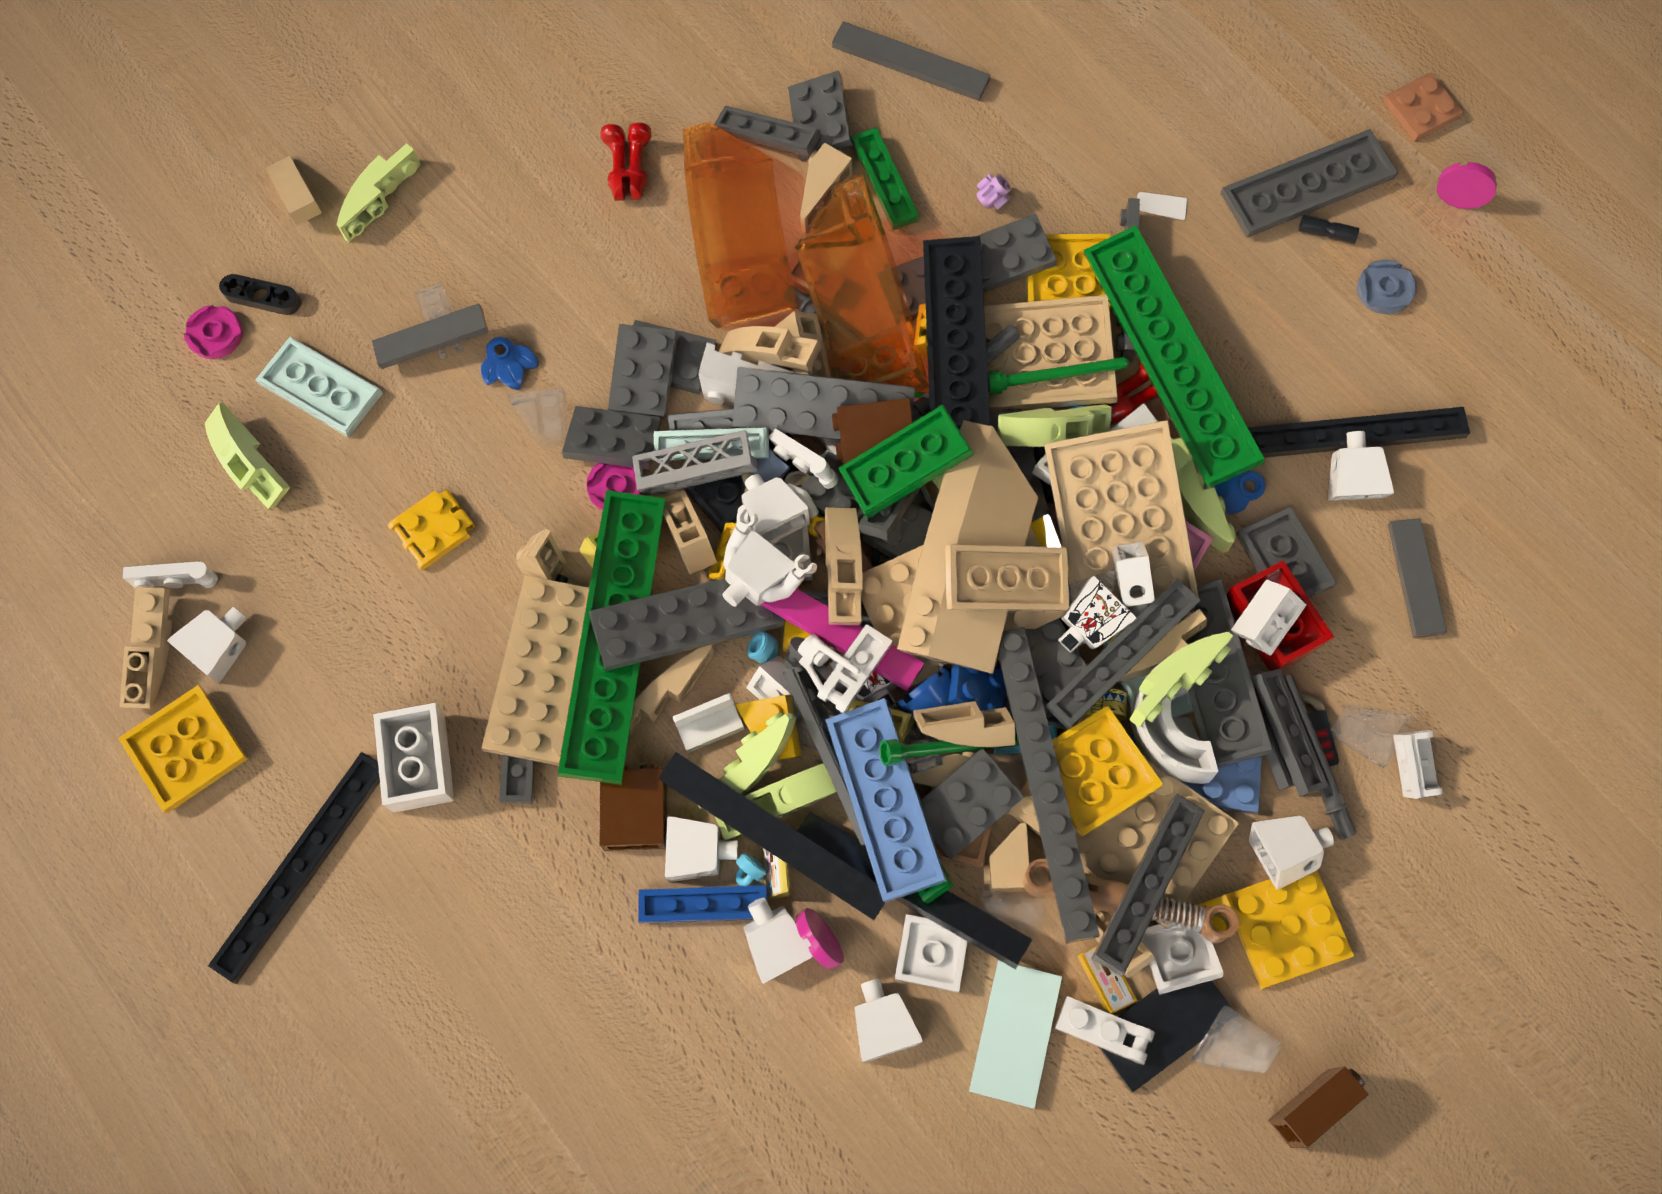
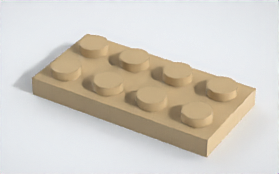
[945,544,1069,611]

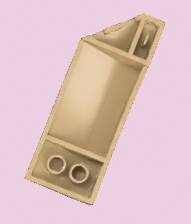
[897,420,1038,674]

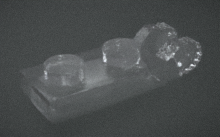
[415,283,464,359]

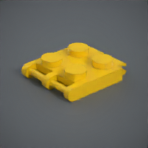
[388,489,475,570]

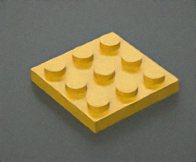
[1026,234,1114,314]
[118,685,248,814]
[1052,705,1163,838]
[1229,871,1354,989]

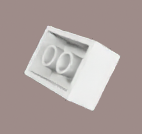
[373,703,455,813]

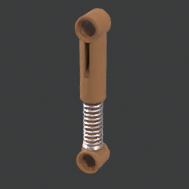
[1023,859,1239,943]

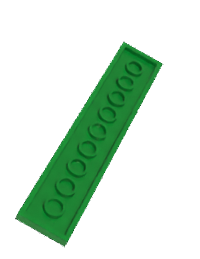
[1083,225,1265,489]
[558,490,665,785]

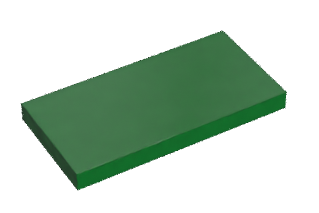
[838,405,974,519]

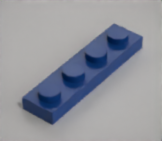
[638,885,767,924]

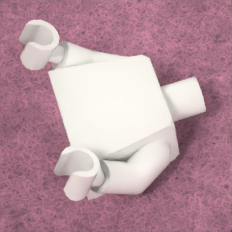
[723,509,817,607]

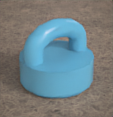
[747,631,779,664]
[735,853,767,886]

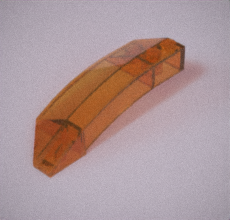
[683,122,798,329]
[795,173,929,392]

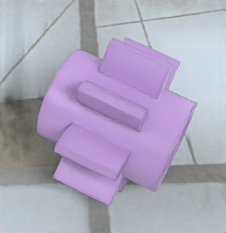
[977,173,1011,210]

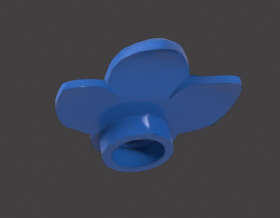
[481,337,538,390]
[1204,470,1266,514]

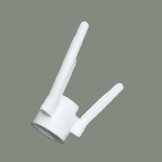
[798,634,860,691]

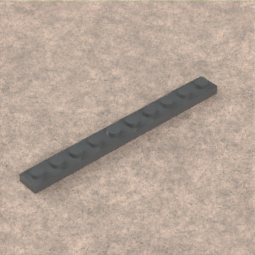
[998,627,1100,944]

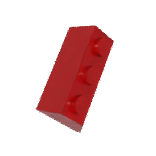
[1226,560,1335,671]

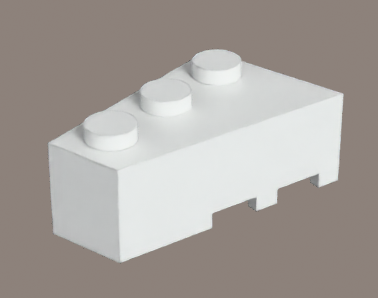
[698,342,794,405]

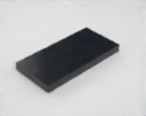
[686,433,800,534]
[1097,981,1237,1093]

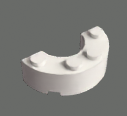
[1131,661,1219,784]

